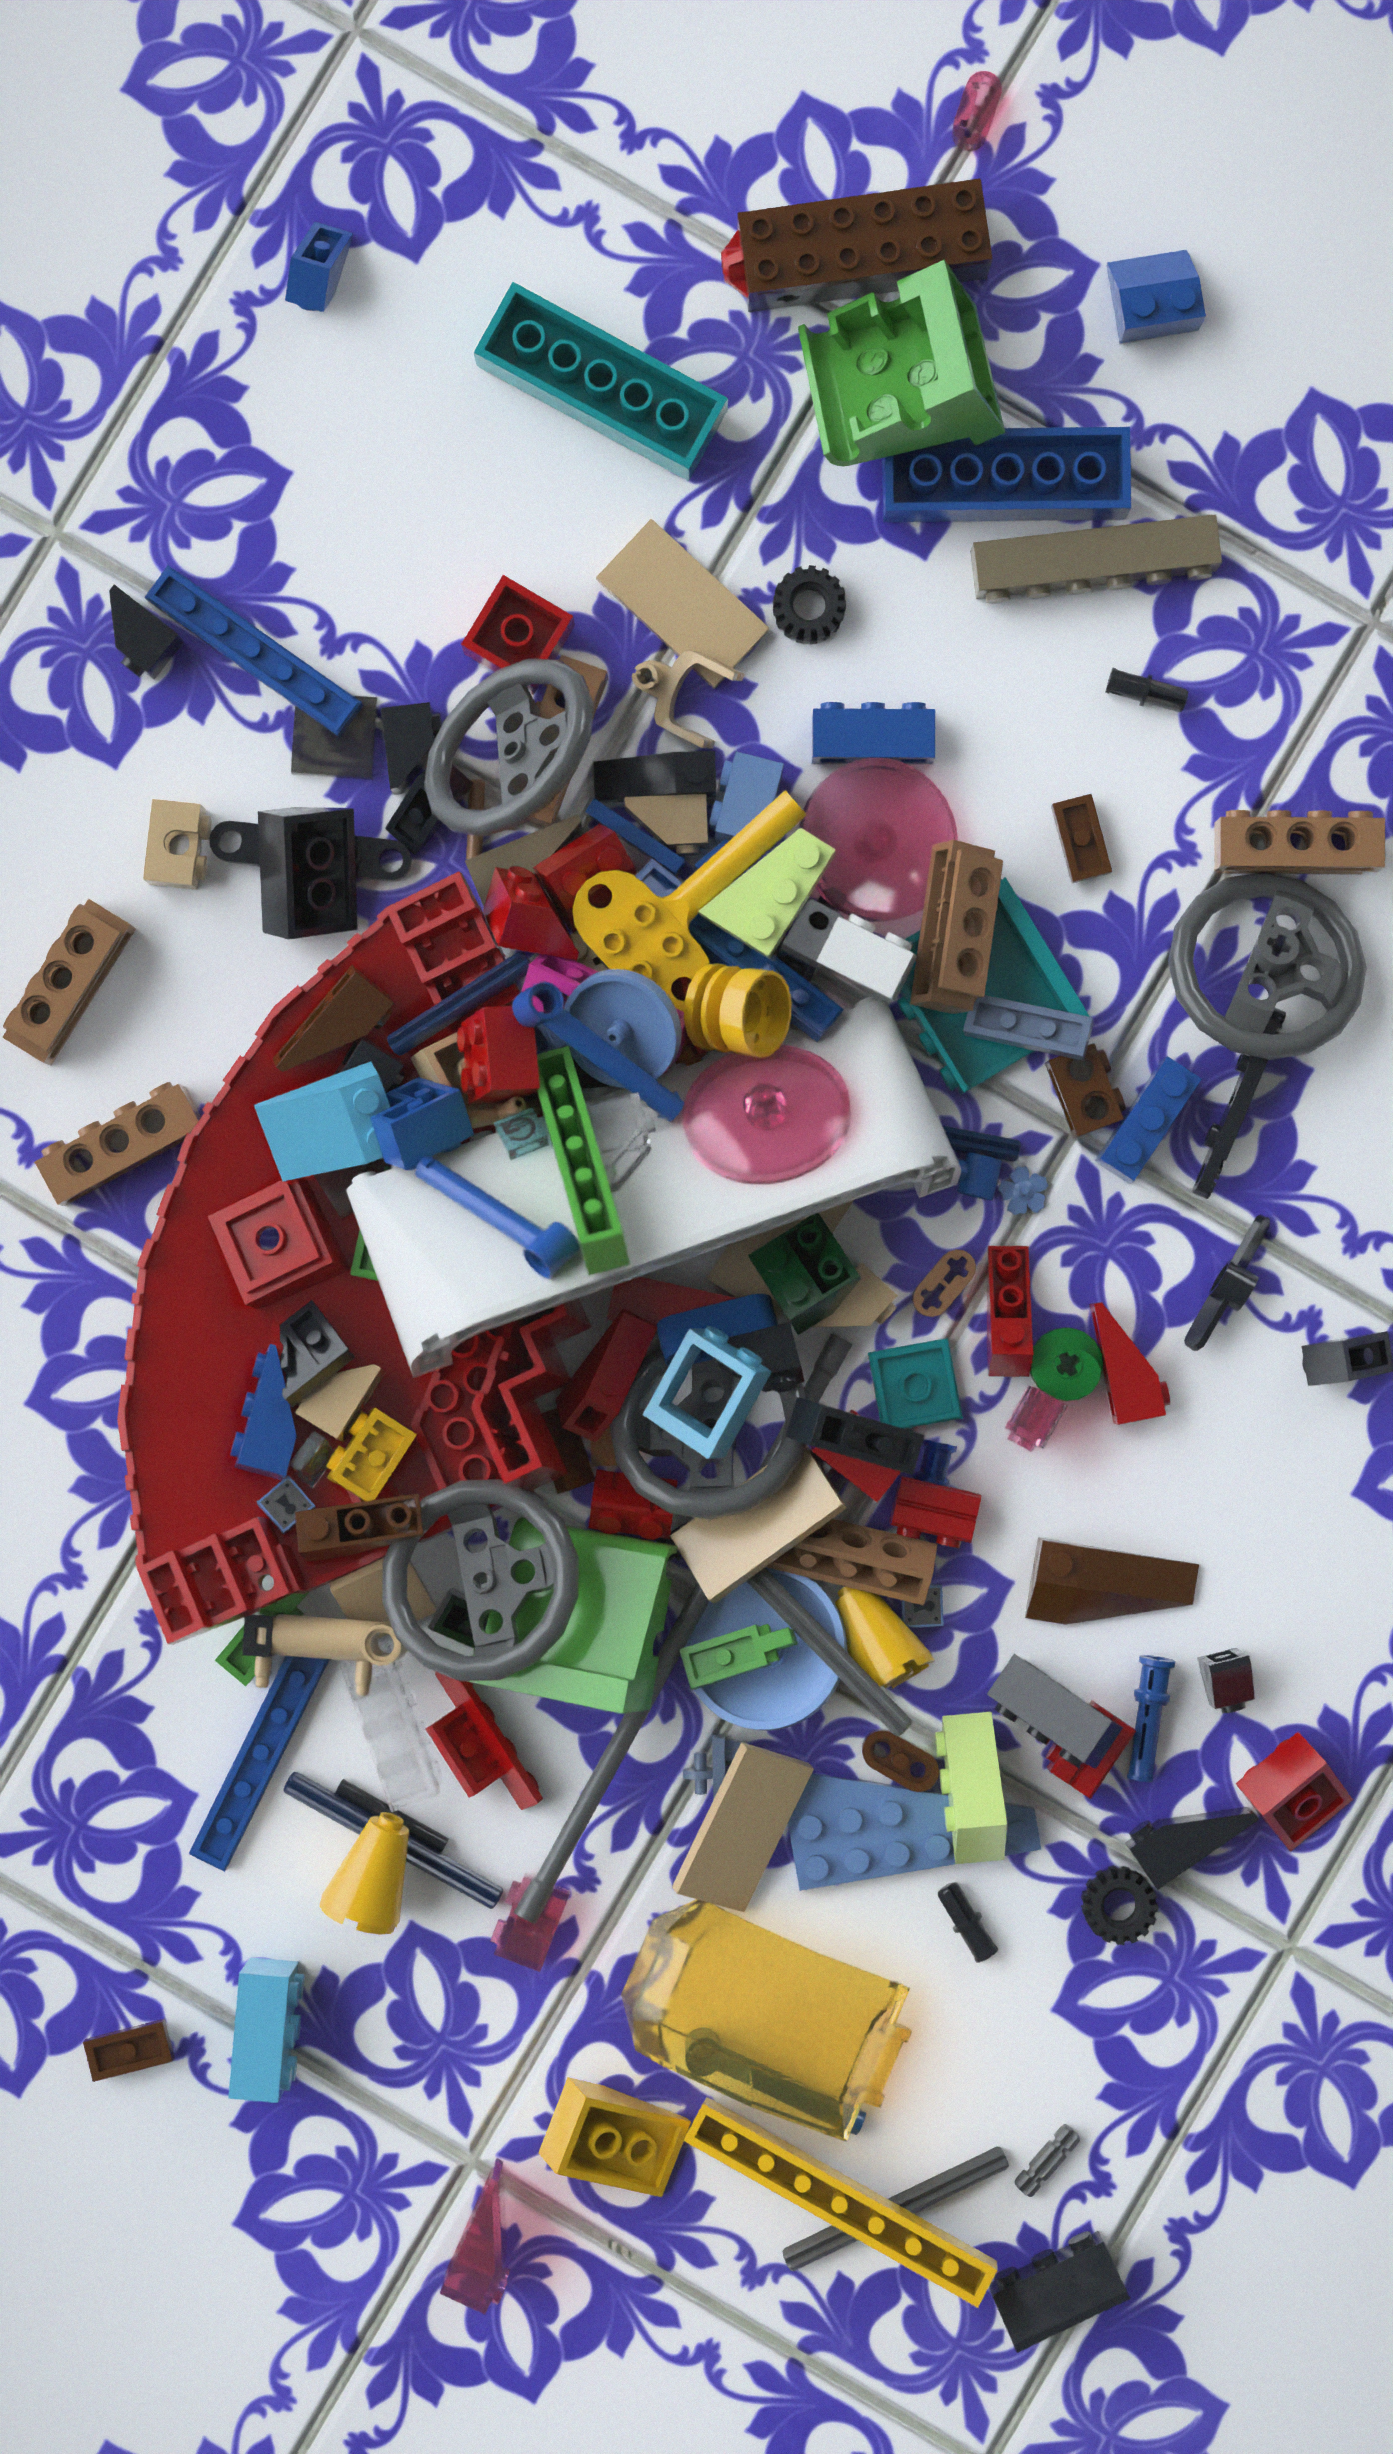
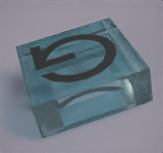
[494,1108,549,1160]
[290,1431,334,1487]

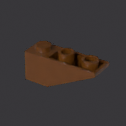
[295,1494,424,1562]

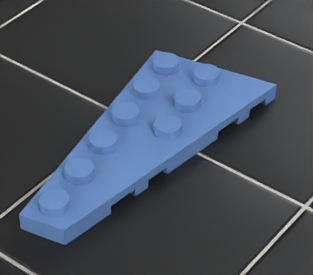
[788,1773,1041,1891]

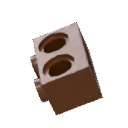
[1044,1043,1126,1139]

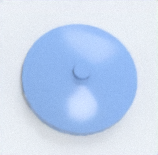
[685,1567,847,1731]

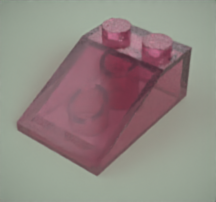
[440,2158,510,2314]

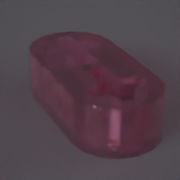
[952,70,1002,151]

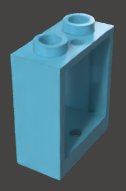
[643,1326,772,1459]

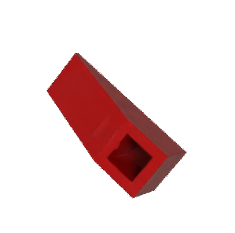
[987,1246,1033,1377]
[555,1309,657,1443]

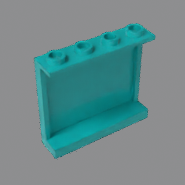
[896,877,1090,1095]

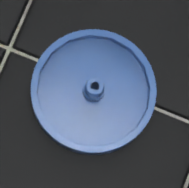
[564,969,681,1088]

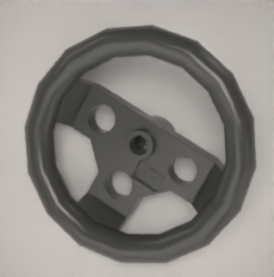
[424,659,594,836]
[1168,872,1367,1060]
[610,1347,806,1520]
[382,1479,579,1681]

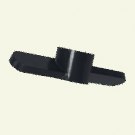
[1184,1214,1270,1351]

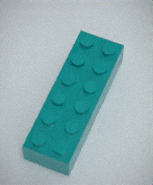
[473,281,728,481]

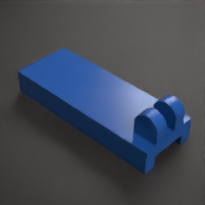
[585,798,686,877]

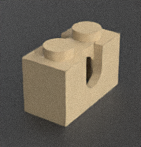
[143,799,212,890]

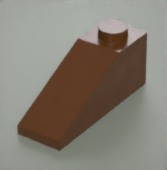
[273,965,394,1072]

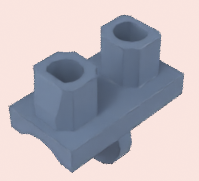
[683,1733,747,1800]

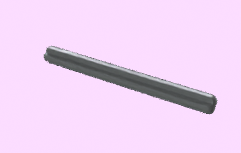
[747,1568,912,1736]
[782,2146,1009,2271]

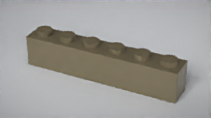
[970,514,1222,604]

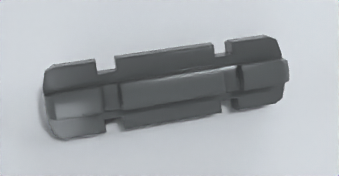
[1014,2124,1081,2197]

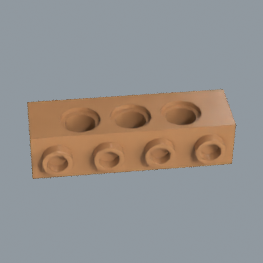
[34,1082,201,1206]
[766,1519,937,1606]

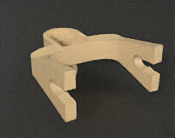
[632,650,745,748]

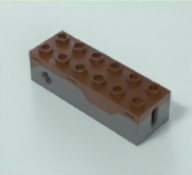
[721,178,993,312]

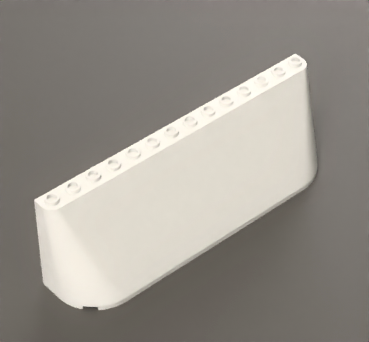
[347,997,961,1378]

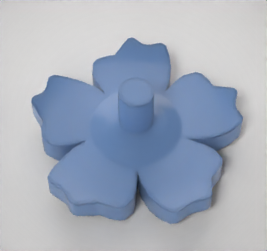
[998,1166,1048,1215]

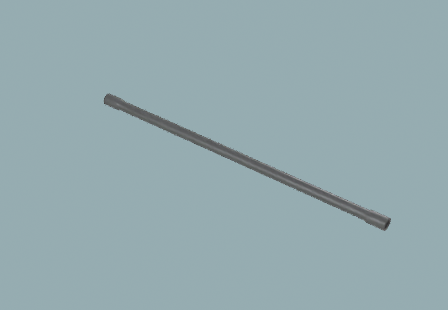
[514,1333,853,1924]

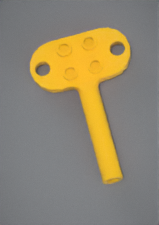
[572,790,807,1012]

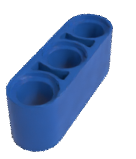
[656,1293,778,1366]

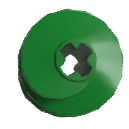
[1030,1327,1103,1401]

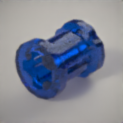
[913,1439,958,1486]

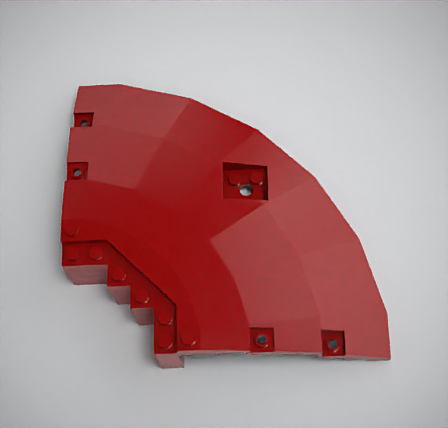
[117,871,592,1645]

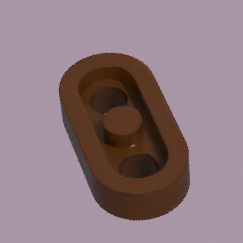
[862,1729,939,1792]

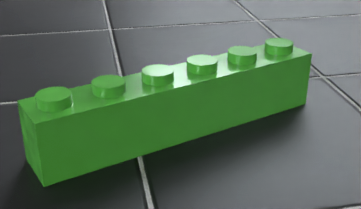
[537,1046,630,1276]

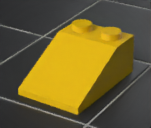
[538,2077,691,2197]

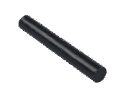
[335,1779,450,1853]

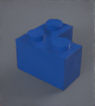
[370,1077,474,1170]

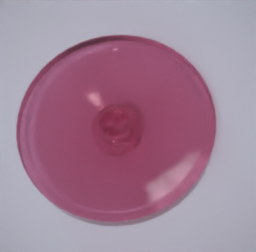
[799,758,958,922]
[682,1045,851,1184]

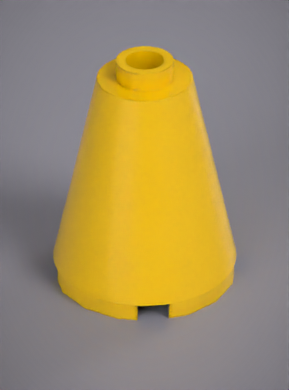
[834,1587,935,1689]
[319,1812,409,1935]

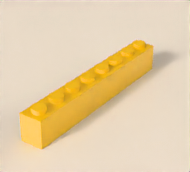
[683,2097,998,2308]

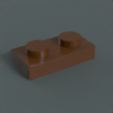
[1051,793,1113,884]
[541,1408,595,1494]
[83,2018,175,2082]

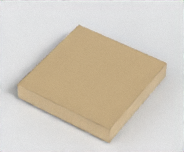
[329,1557,437,1639]

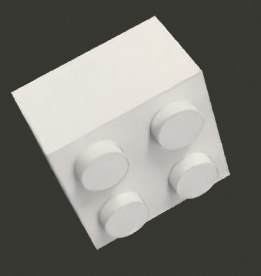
[816,914,918,1001]

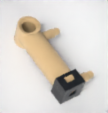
[242,1610,408,1696]

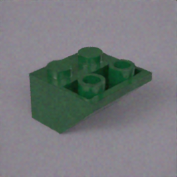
[748,1213,861,1335]

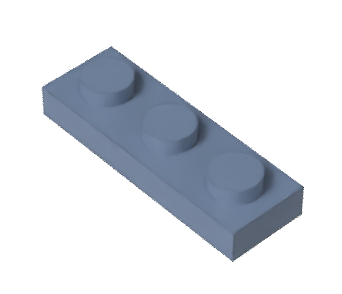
[963,995,1094,1061]

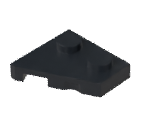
[280,1300,355,1407]

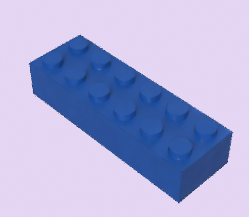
[882,427,1131,522]

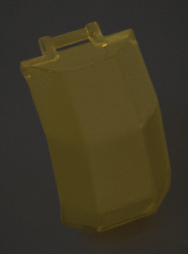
[621,1899,912,2141]

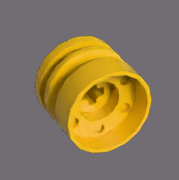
[684,963,792,1058]

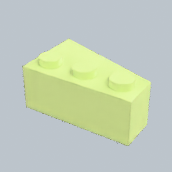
[698,828,836,960]
[935,1712,1007,1864]

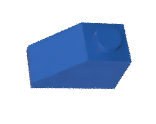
[285,221,353,313]

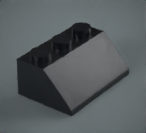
[257,807,358,940]
[989,2231,1130,2353]

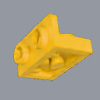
[326,1408,417,1501]

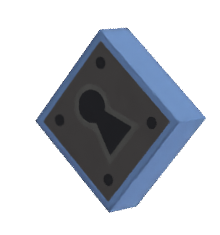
[257,1475,315,1535]
[901,1584,944,1627]

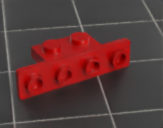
[425,1672,543,1810]

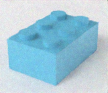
[228,1957,305,2103]

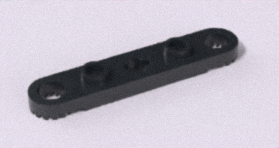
[209,821,412,882]
[1192,1007,1286,1199]

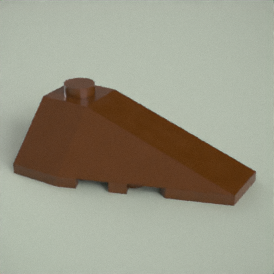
[1025,1537,1199,1625]

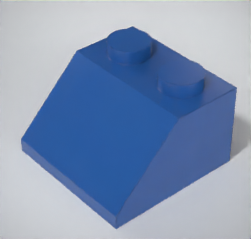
[1106,249,1206,344]

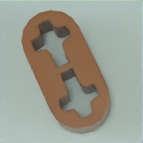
[912,1249,976,1317]

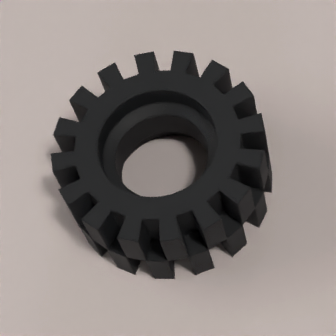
[772,565,846,644]
[1081,1866,1158,1945]

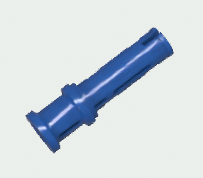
[1127,1655,1176,1782]

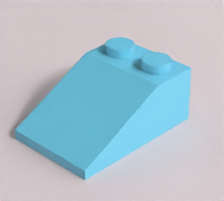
[254,1061,390,1181]

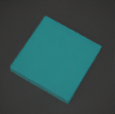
[867,1338,963,1429]

